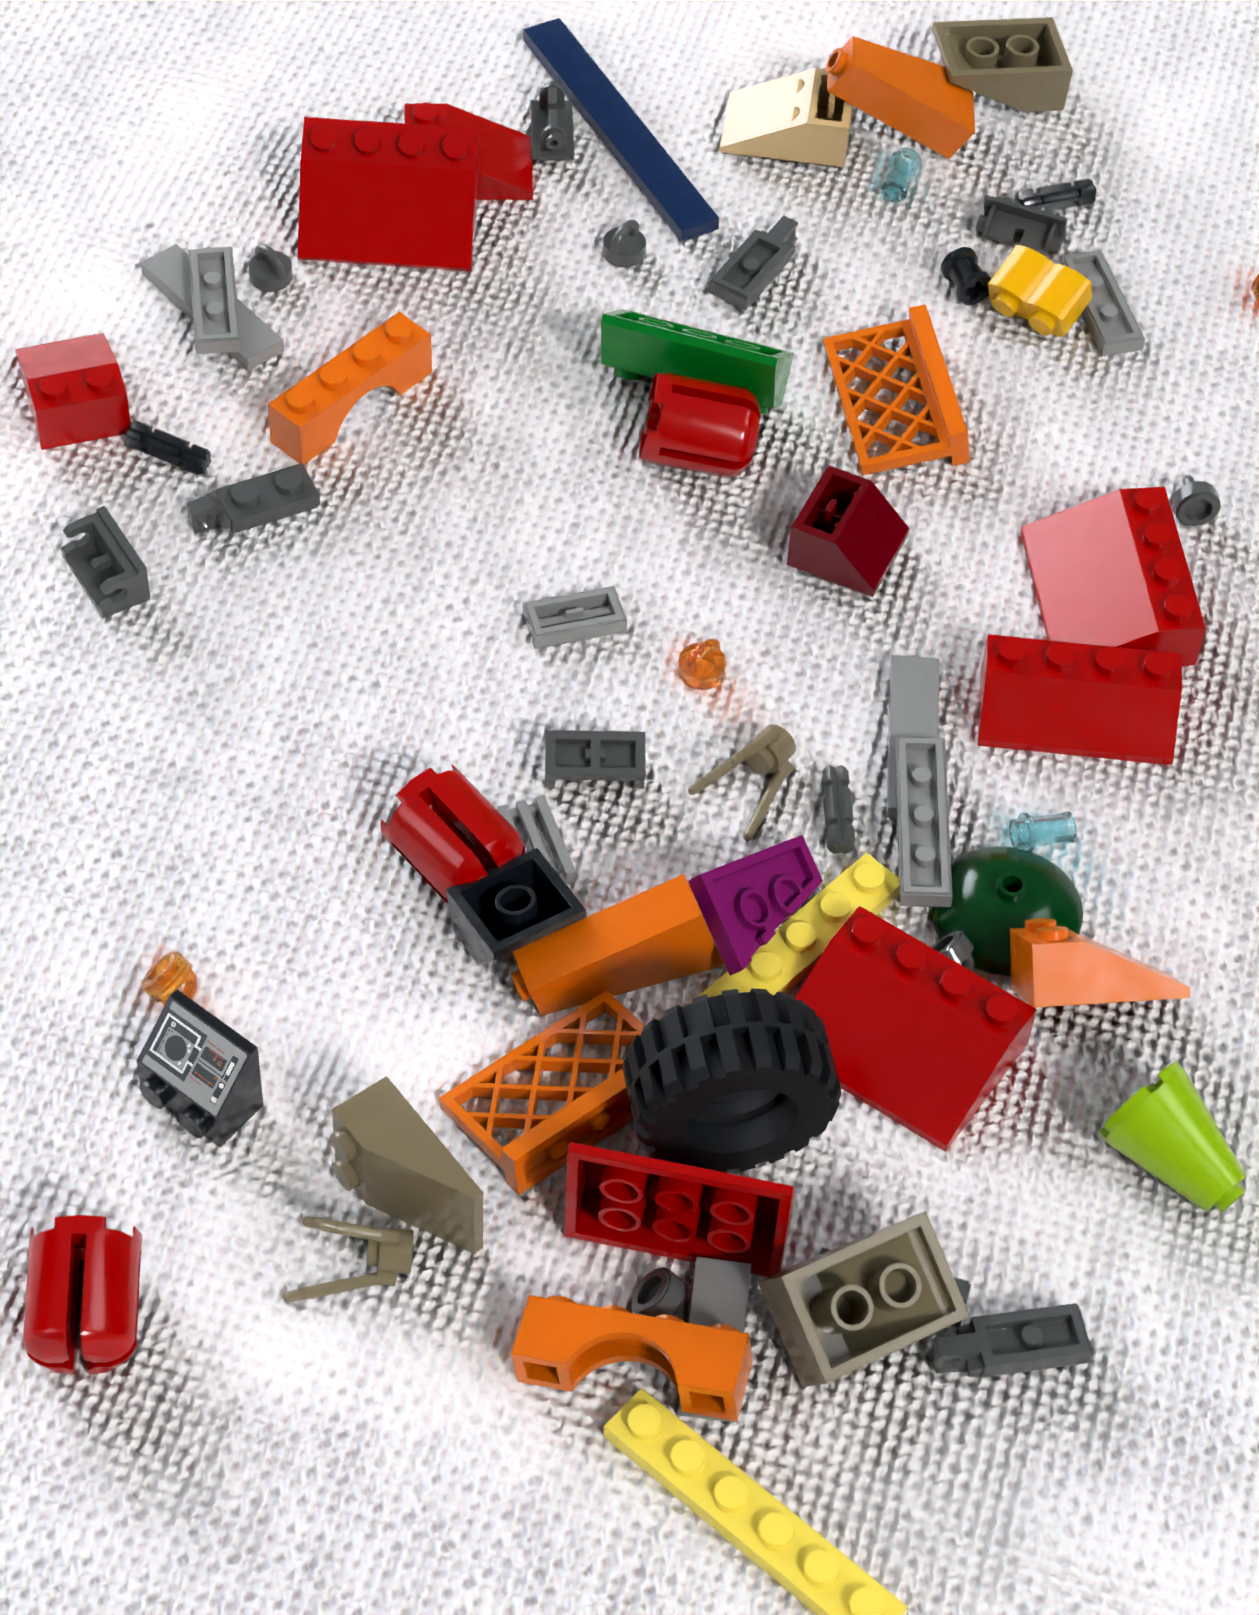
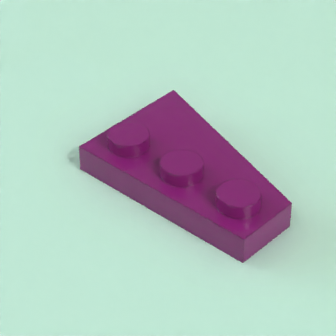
[688,835,823,976]

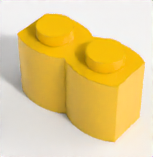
[988,245,1092,338]

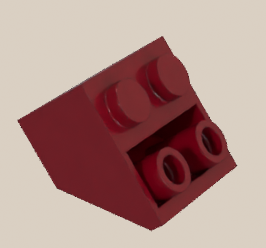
[787,465,910,597]

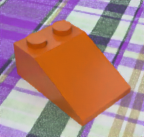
[1010,918,1190,1008]

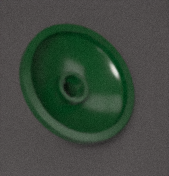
[930,846,1083,976]

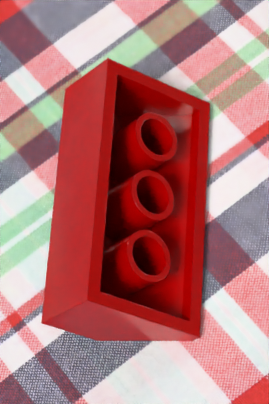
[977,634,1182,765]

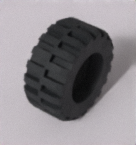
[623,988,841,1173]

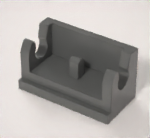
[61,506,151,619]
[545,730,646,789]

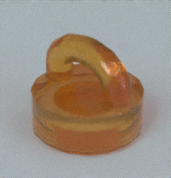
[677,639,726,690]
[142,951,197,1005]

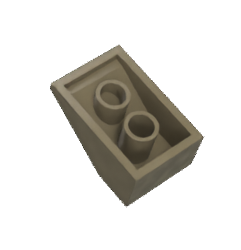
[932,17,1073,112]
[330,1076,483,1254]
[758,1211,970,1387]

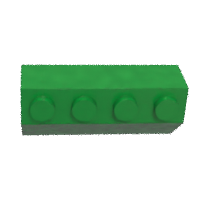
[601,309,794,414]

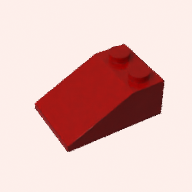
[404,103,533,200]
[15,333,131,450]

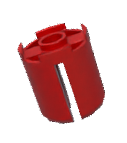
[639,372,761,479]
[380,764,526,905]
[23,1215,142,1375]

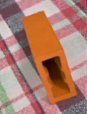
[826,36,975,159]
[511,874,724,1016]

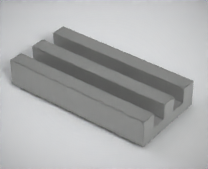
[522,586,627,649]
[497,795,576,885]

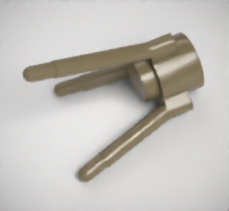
[688,724,796,841]
[283,1216,414,1302]

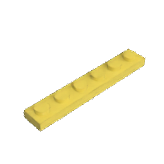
[689,853,900,1004]
[603,1388,908,1615]

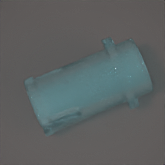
[881,148,922,202]
[1009,811,1077,852]

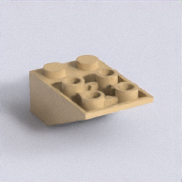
[719,68,853,167]

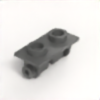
[530,81,574,161]
[976,194,1068,257]

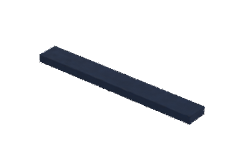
[523,18,719,242]

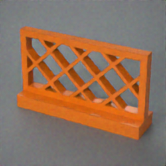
[823,304,970,476]
[439,990,645,1195]

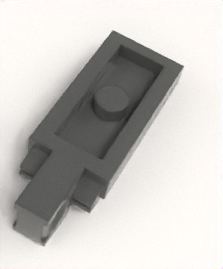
[709,215,798,311]
[187,463,320,535]
[930,1303,1093,1378]

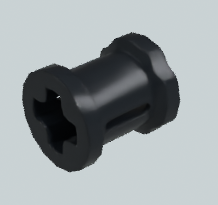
[940,247,992,306]

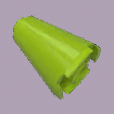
[1097,1061,1246,1213]

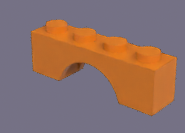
[268,312,432,465]
[511,1295,753,1422]

